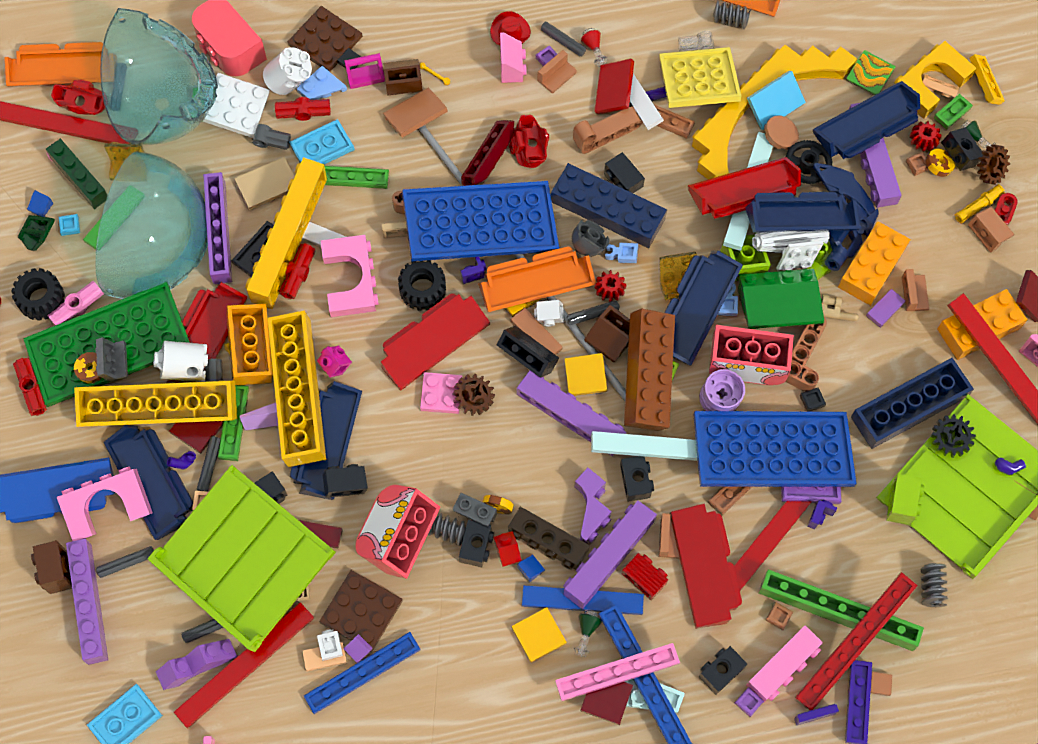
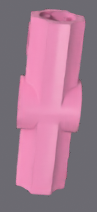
[47,281,104,325]

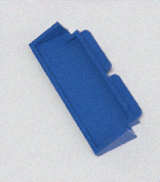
[0,457,115,523]

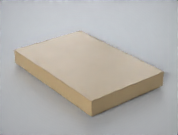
[234,157,295,210]

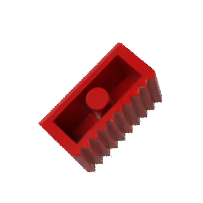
[621,553,668,600]

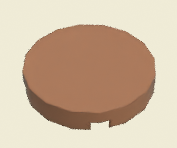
[764,116,799,150]

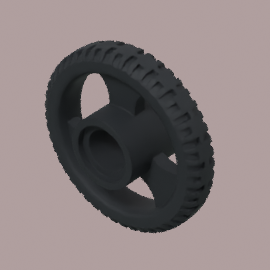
[785,140,832,184]

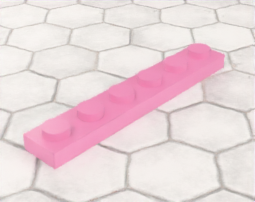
[555,643,680,702]

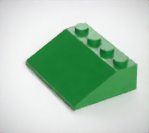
[738,269,824,329]

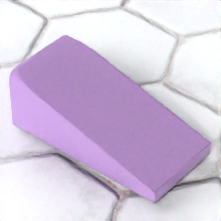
[239,402,278,430]

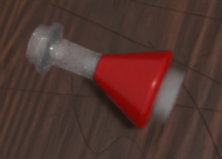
[581,28,608,67]

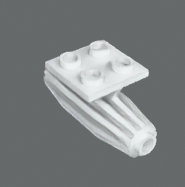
[752,231,829,271]

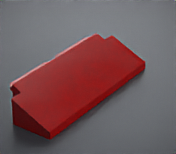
[688,157,801,219]
[166,282,248,383]
[381,293,490,391]
[670,503,742,629]

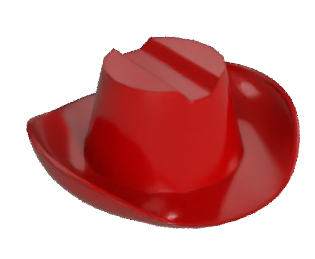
[490,11,531,45]

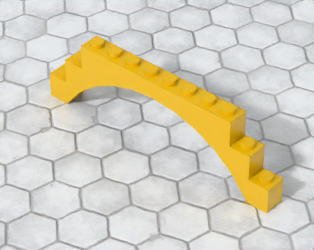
[692,45,857,179]

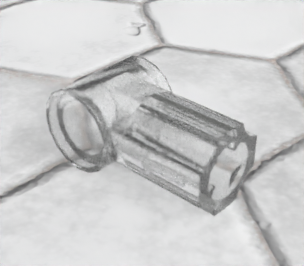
[678,31,715,52]

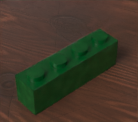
[46,138,109,209]

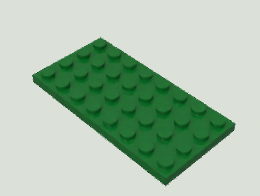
[23,282,190,407]

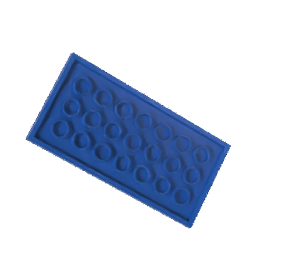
[402,181,559,261]
[693,411,857,487]

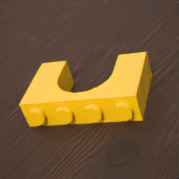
[894,41,977,119]

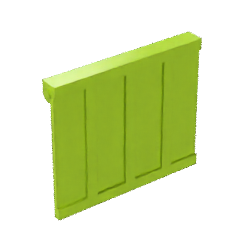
[876,394,1038,579]
[148,465,336,652]

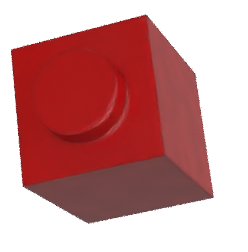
[493,531,522,567]

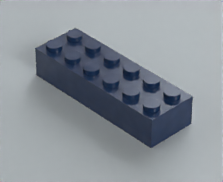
[551,163,667,248]
[851,357,974,449]

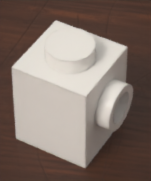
[534,300,564,327]

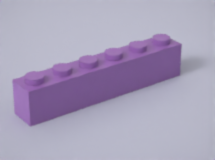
[849,102,902,208]
[203,172,232,284]
[517,370,627,457]
[563,501,657,610]
[66,539,108,665]

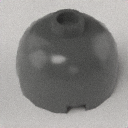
[572,220,609,257]

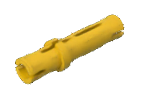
[955,184,1005,224]

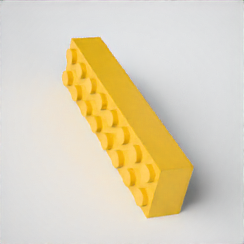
[245,157,327,309]
[268,310,326,467]
[74,380,237,427]

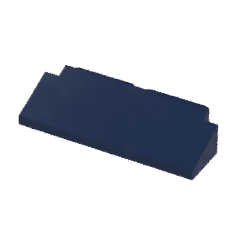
[813,81,920,160]
[745,192,860,233]
[664,250,743,366]
[290,381,362,500]
[104,425,193,540]

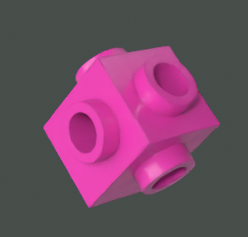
[317,345,352,378]

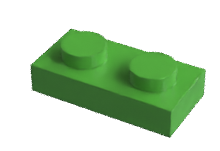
[934,94,973,130]

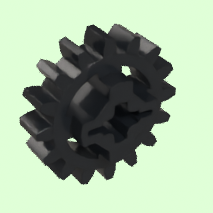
[931,414,976,458]

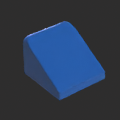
[27,190,53,217]
[517,555,545,582]

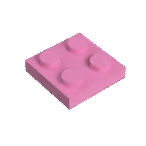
[420,372,462,414]

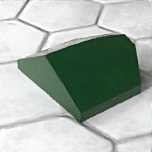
[18,215,55,251]

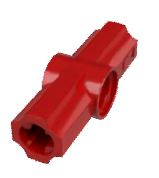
[275,97,331,121]
[279,243,316,300]
[13,358,47,416]

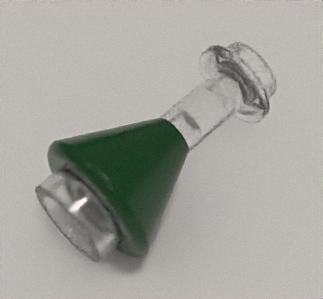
[960,120,996,149]
[574,610,602,657]

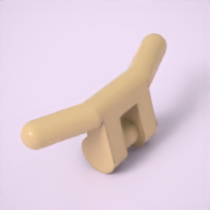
[821,294,859,321]

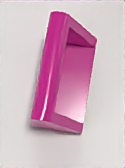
[344,53,385,89]

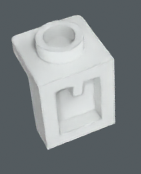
[317,629,343,661]

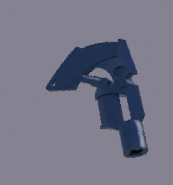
[813,163,879,271]

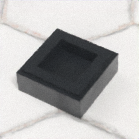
[337,48,361,70]
[800,387,826,412]

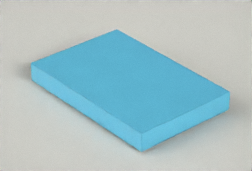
[747,71,806,130]
[289,119,355,164]
[87,684,163,744]

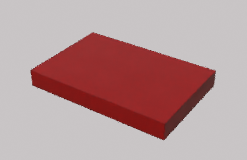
[595,58,634,115]

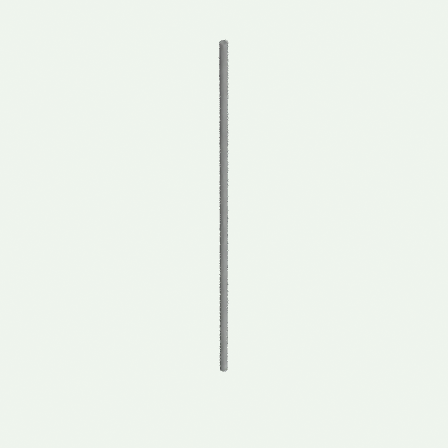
[419,125,626,401]

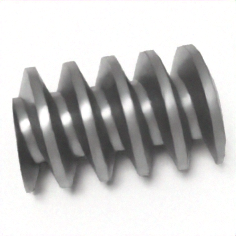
[713,0,751,29]
[428,513,466,546]
[920,563,948,607]

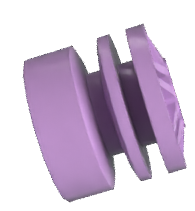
[699,369,745,411]

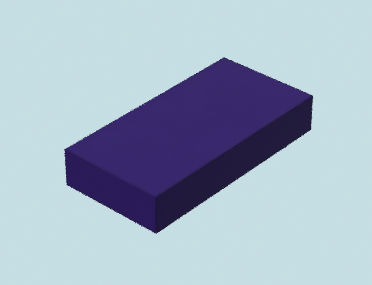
[794,704,839,726]

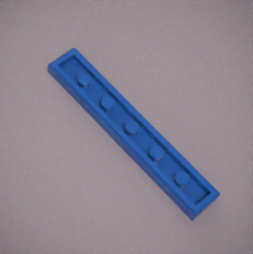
[522,585,644,615]
[304,632,421,714]

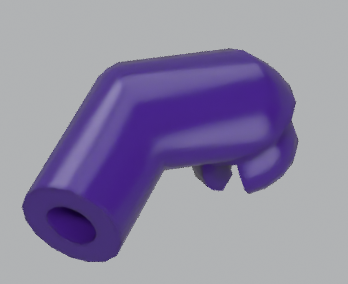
[167,451,196,470]
[995,458,1026,475]

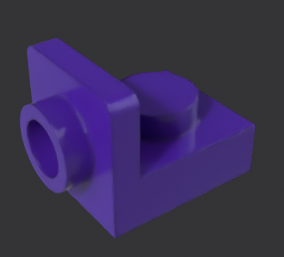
[460,257,487,285]
[807,500,837,529]

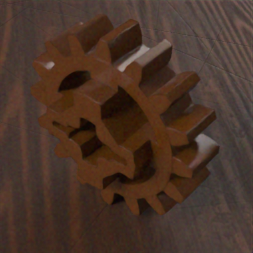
[977,144,1010,185]
[452,373,495,416]

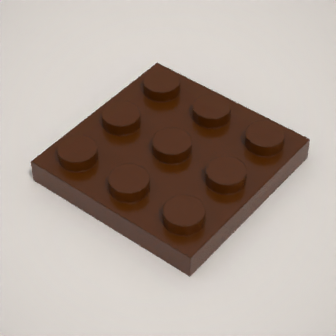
[287,6,363,72]
[319,570,403,653]

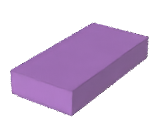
[866,289,906,328]

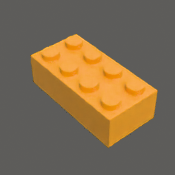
[838,221,911,306]
[937,289,1027,360]
[226,304,273,385]

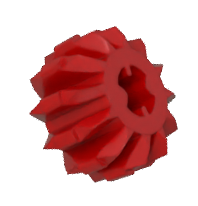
[910,121,942,152]
[594,270,627,302]

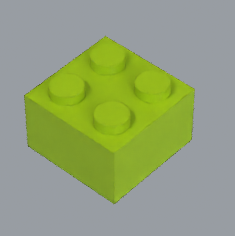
[720,234,771,281]
[886,474,924,525]

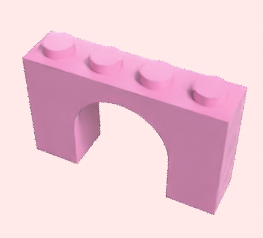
[321,235,379,317]
[57,467,153,541]

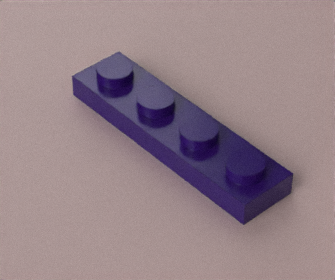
[845,660,872,744]

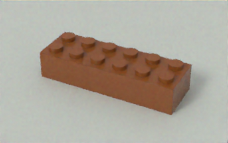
[624,308,675,431]

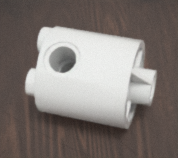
[263,48,312,95]
[153,341,208,382]

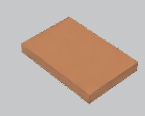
[383,87,448,138]

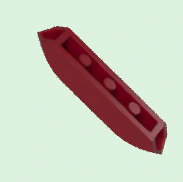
[461,120,514,186]

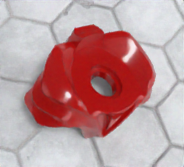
[51,80,107,115]
[509,115,549,168]

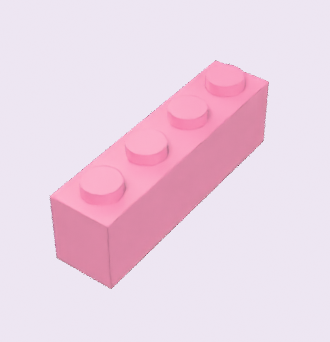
[746,626,823,703]

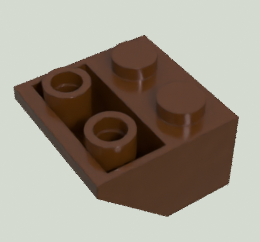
[383,59,423,96]
[584,305,630,362]

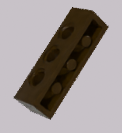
[508,506,590,570]

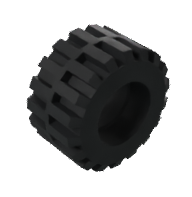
[398,260,446,311]
[11,268,65,320]

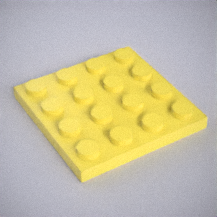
[659,47,741,108]

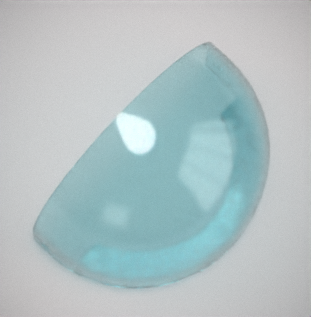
[100,8,218,145]
[95,151,208,299]

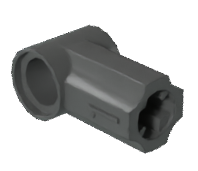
[252,124,291,150]
[205,359,224,381]

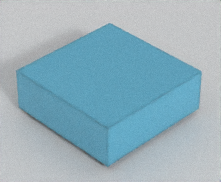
[59,214,80,236]

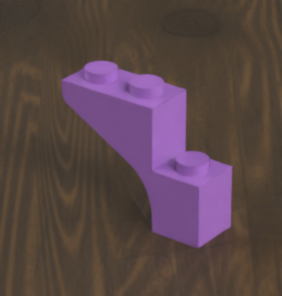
[574,468,612,544]
[156,639,237,690]

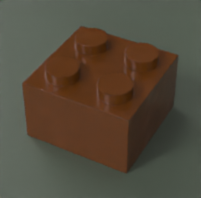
[31,540,72,594]

